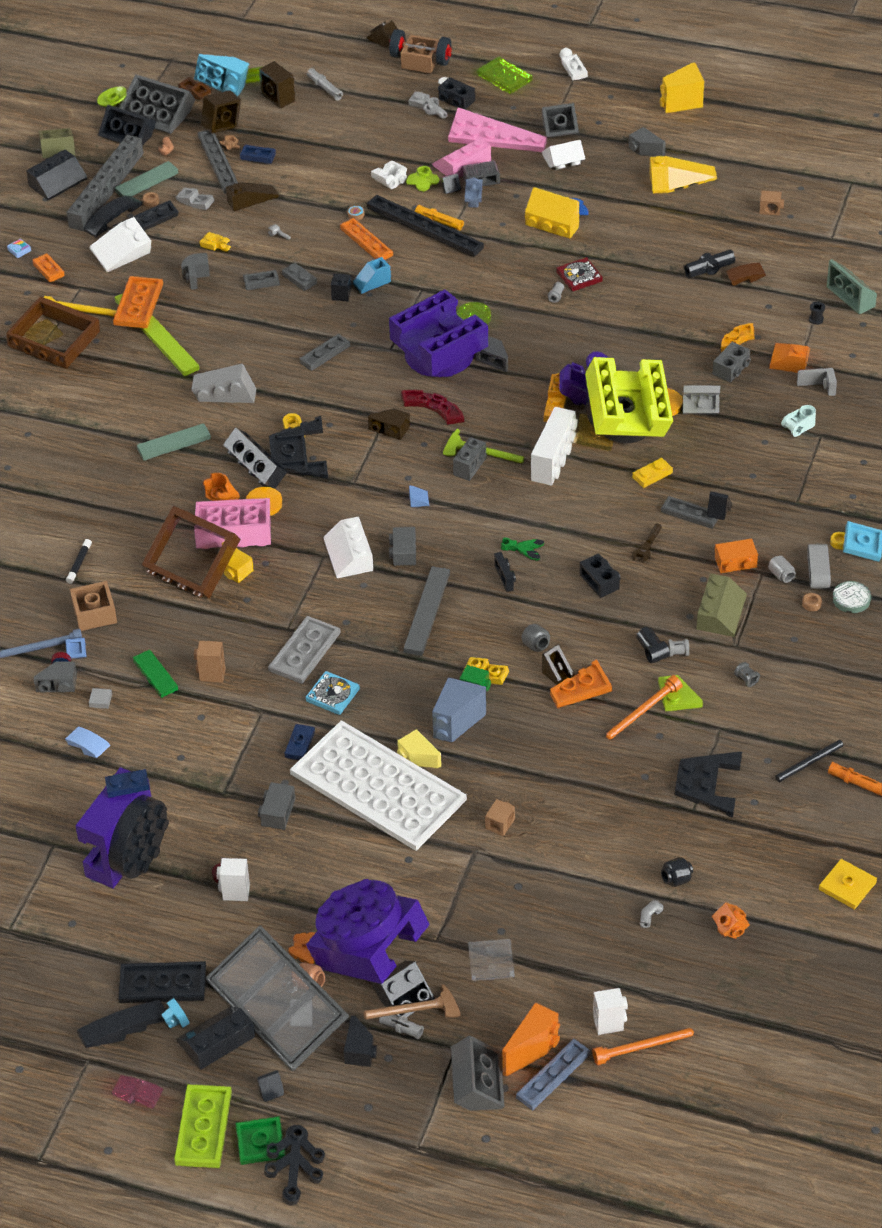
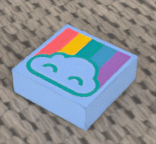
[7,239,31,258]

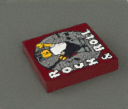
[557,257,603,292]

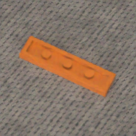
[340,218,393,260]

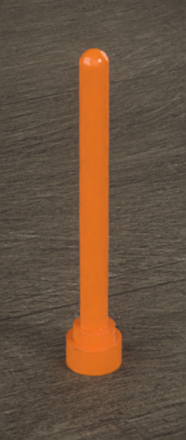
[606,675,683,739]
[592,1028,694,1066]

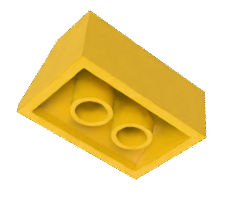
[525,187,579,239]

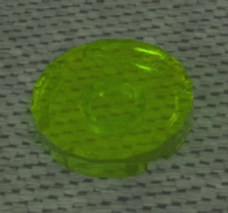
[457,302,491,324]

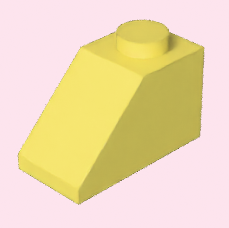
[397,729,441,768]

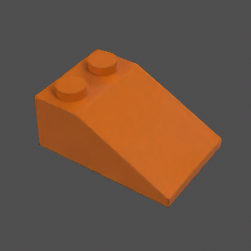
[502,1002,560,1077]

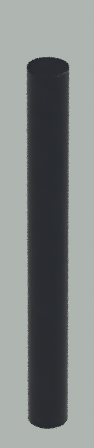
[775,740,843,782]

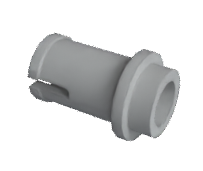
[548,282,564,303]

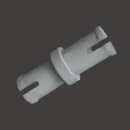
[379,1015,424,1039]

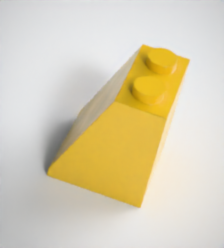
[660,63,704,113]

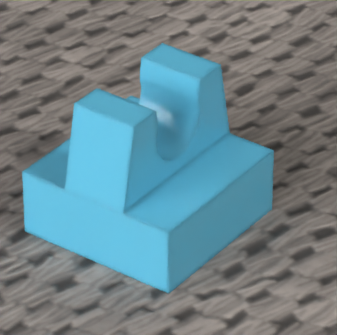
[161,998,190,1029]

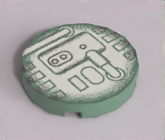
[833,581,871,613]

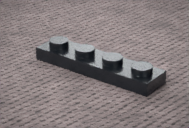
[113,200,179,231]

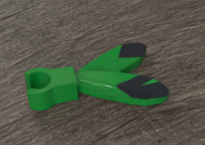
[501,537,544,560]

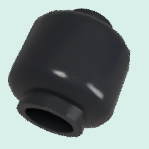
[661,857,693,887]

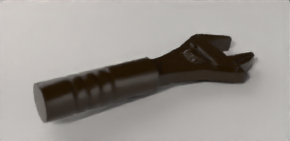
[632,523,662,563]

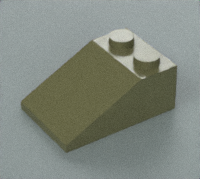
[38,128,75,159]

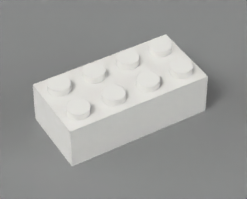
[531,407,578,486]

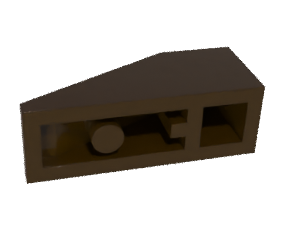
[226,182,279,211]

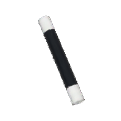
[66,539,92,584]

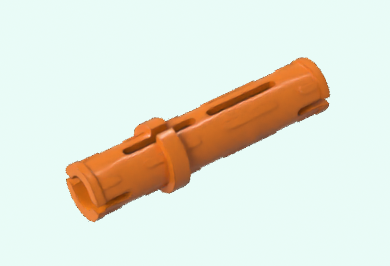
[828,762,882,796]

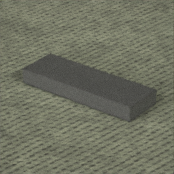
[299,334,350,371]
[661,496,718,529]

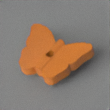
[289,932,316,964]

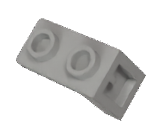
[797,368,837,396]

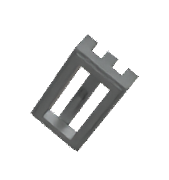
[243,270,280,290]

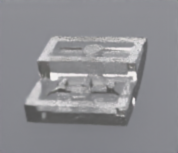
[468,939,515,981]

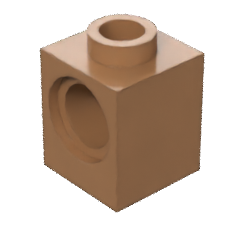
[759,190,784,215]
[485,799,515,836]

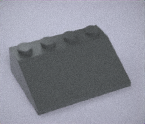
[119,74,196,134]

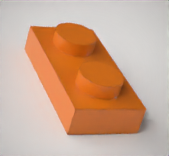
[32,253,65,282]

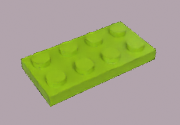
[174,1084,232,1168]

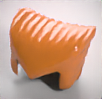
[203,472,240,501]

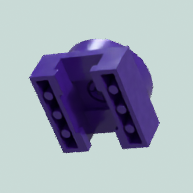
[389,289,488,377]
[306,879,430,984]

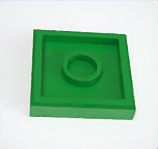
[236,1116,285,1165]

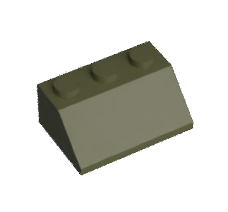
[696,573,747,637]

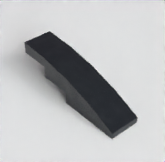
[77,1000,166,1048]

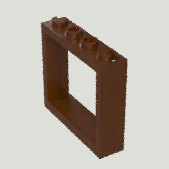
[6,296,100,369]
[142,506,241,599]

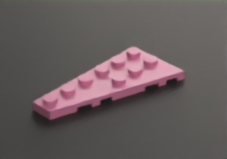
[448,108,547,152]

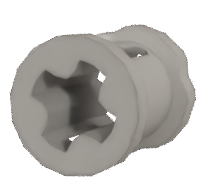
[668,639,689,657]

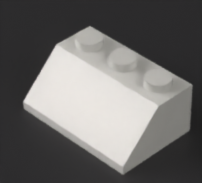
[323,517,373,578]

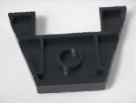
[269,416,328,478]
[675,751,742,817]

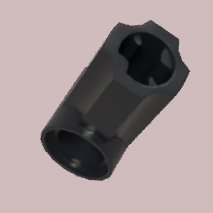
[636,627,670,664]

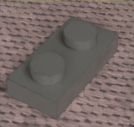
[282,263,317,291]

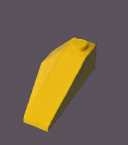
[649,156,717,193]

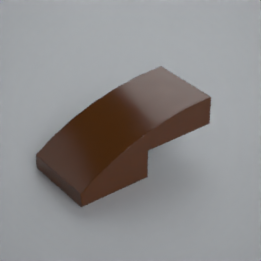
[178,77,212,100]
[726,263,766,286]

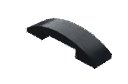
[84,196,143,237]

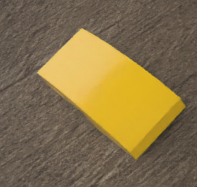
[463,657,509,685]

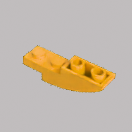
[543,373,567,422]

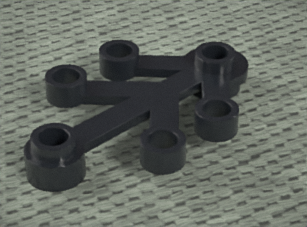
[264,1125,325,1206]

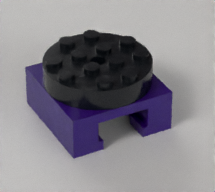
[75,767,169,889]

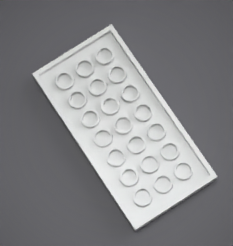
[290,720,467,851]

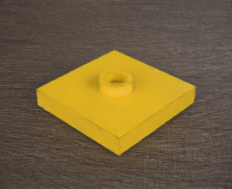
[819,859,877,910]

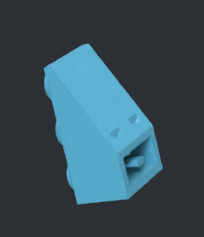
[194,54,249,96]

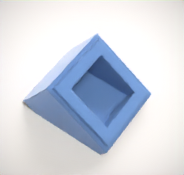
[409,486,429,507]

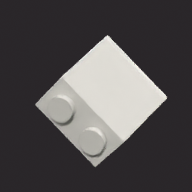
[542,140,585,170]

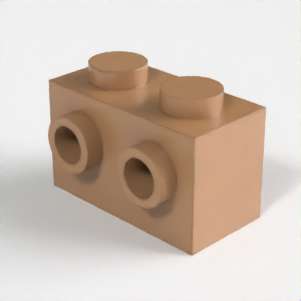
[194,641,226,682]

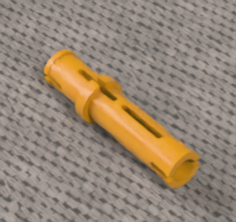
[415,205,464,231]

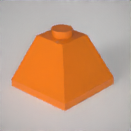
[769,343,810,373]

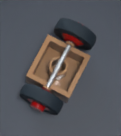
[389,29,452,73]

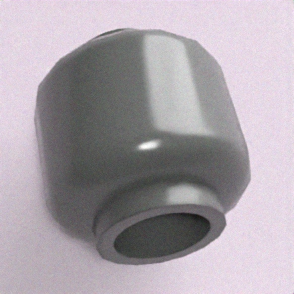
[522,624,550,652]

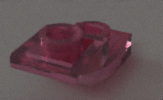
[111,1075,163,1109]

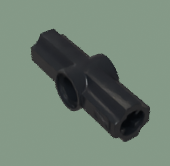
[684,249,736,279]

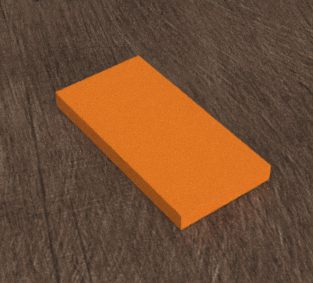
[113,276,163,328]

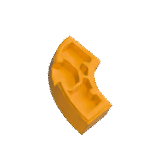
[721,323,755,352]

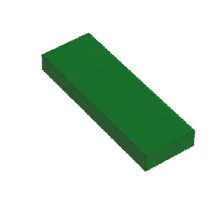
[133,649,178,698]

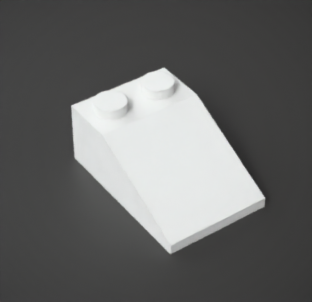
[90,217,151,272]

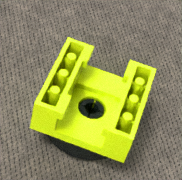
[585,357,673,443]

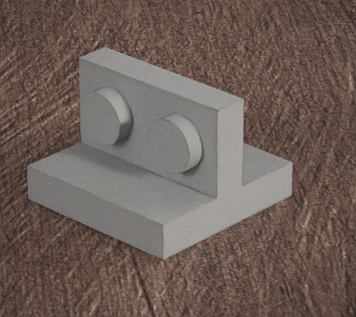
[682,385,720,414]

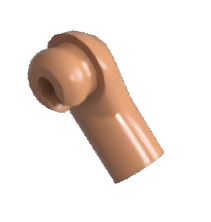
[159,137,174,156]

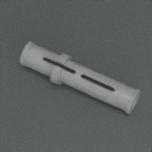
[307,68,343,100]

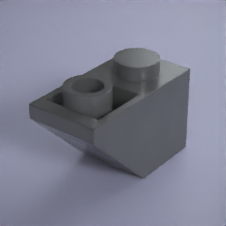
[34,662,77,693]

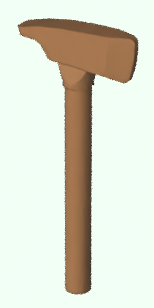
[364,984,461,1019]

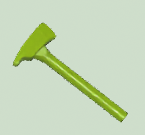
[443,429,525,464]

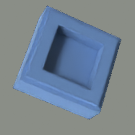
[65,638,87,659]

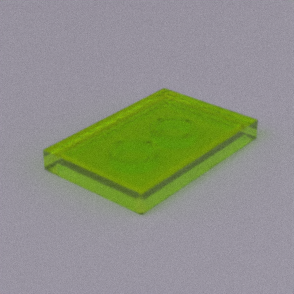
[477,56,533,94]

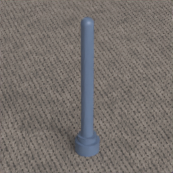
[0,628,82,658]

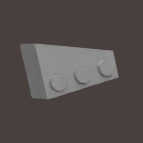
[192,364,256,403]

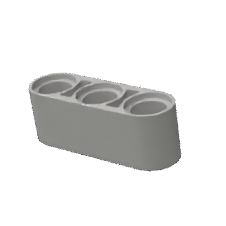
[807,544,831,589]

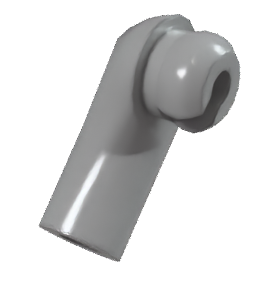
[424,104,448,119]
[640,900,664,928]

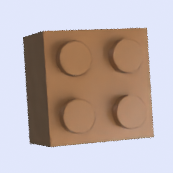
[70,581,117,631]

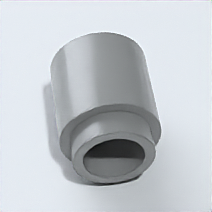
[768,556,796,583]

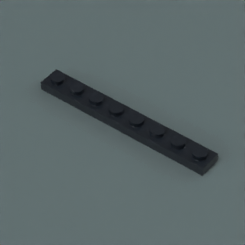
[367,195,484,257]

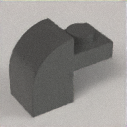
[181,253,210,289]

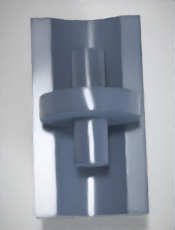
[465,178,483,207]

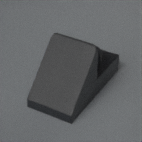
[707,491,732,520]

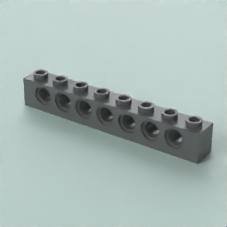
[67,135,143,231]

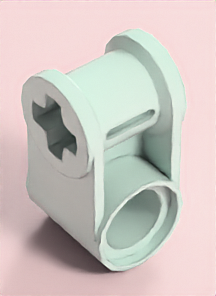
[781,405,816,437]

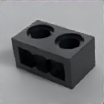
[438,77,475,110]
[580,553,621,598]

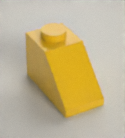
[222,542,254,583]

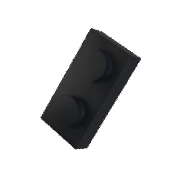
[494,552,516,592]

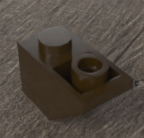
[366,20,398,48]
[368,408,410,440]

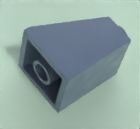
[432,677,486,742]

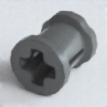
[734,662,760,687]

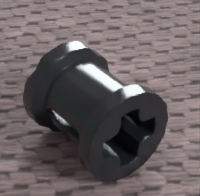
[809,302,825,325]

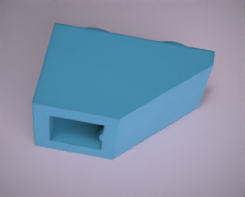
[353,257,391,294]

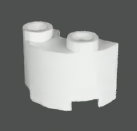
[371,161,407,189]

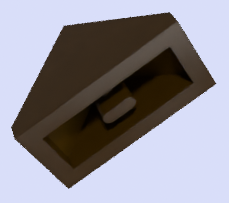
[542,644,575,685]

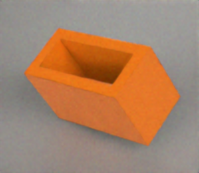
[715,539,758,573]

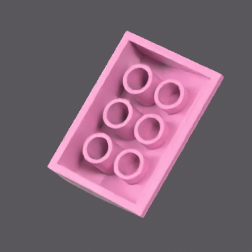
[194,498,271,549]

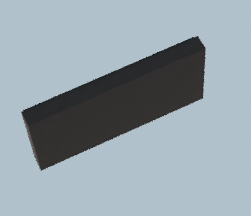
[118,961,206,1003]

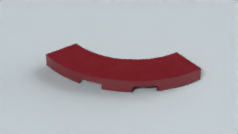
[401,390,464,425]

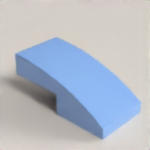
[65,726,110,758]

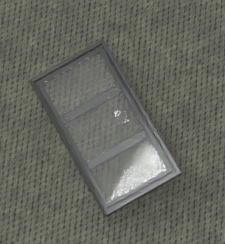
[206,925,349,1071]

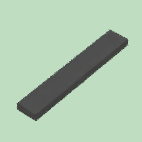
[197,130,238,194]
[404,566,450,656]

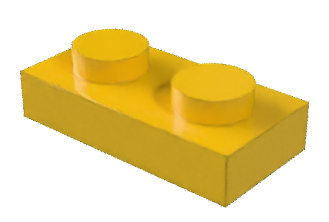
[632,458,673,488]

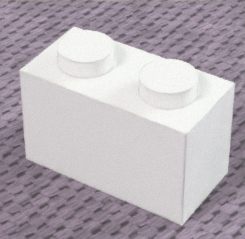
[217,858,250,901]
[593,988,628,1035]

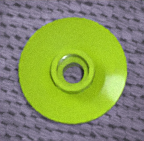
[97,86,127,107]

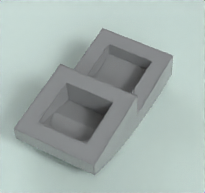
[176,188,215,210]

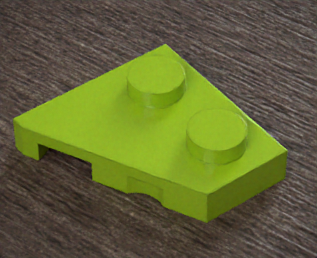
[658,675,703,712]

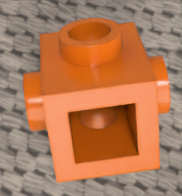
[711,902,750,939]

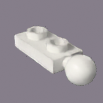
[560,48,588,80]

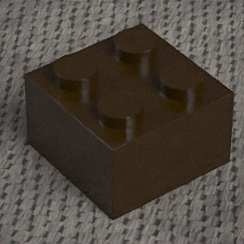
[259,61,296,109]
[200,90,241,134]

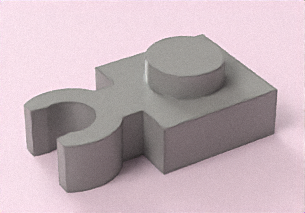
[409,91,439,109]

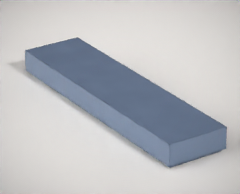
[516,1038,590,1111]

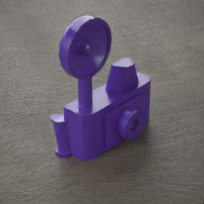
[560,351,609,405]

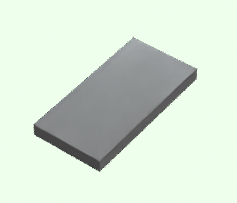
[268,616,341,684]

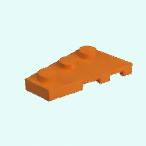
[550,659,612,708]

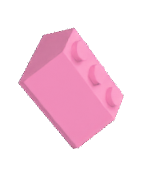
[433,138,491,178]

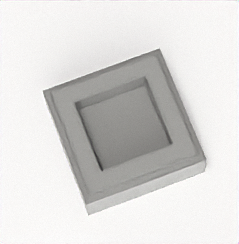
[89,688,112,709]

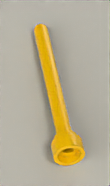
[44,296,117,317]

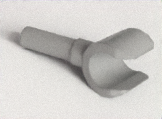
[268,224,291,240]

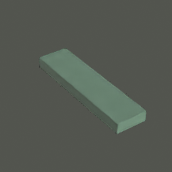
[115,161,178,197]
[137,423,211,461]

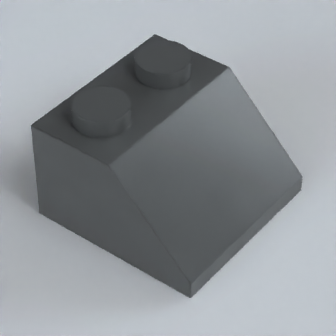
[542,103,579,138]

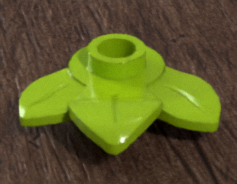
[406,166,439,192]

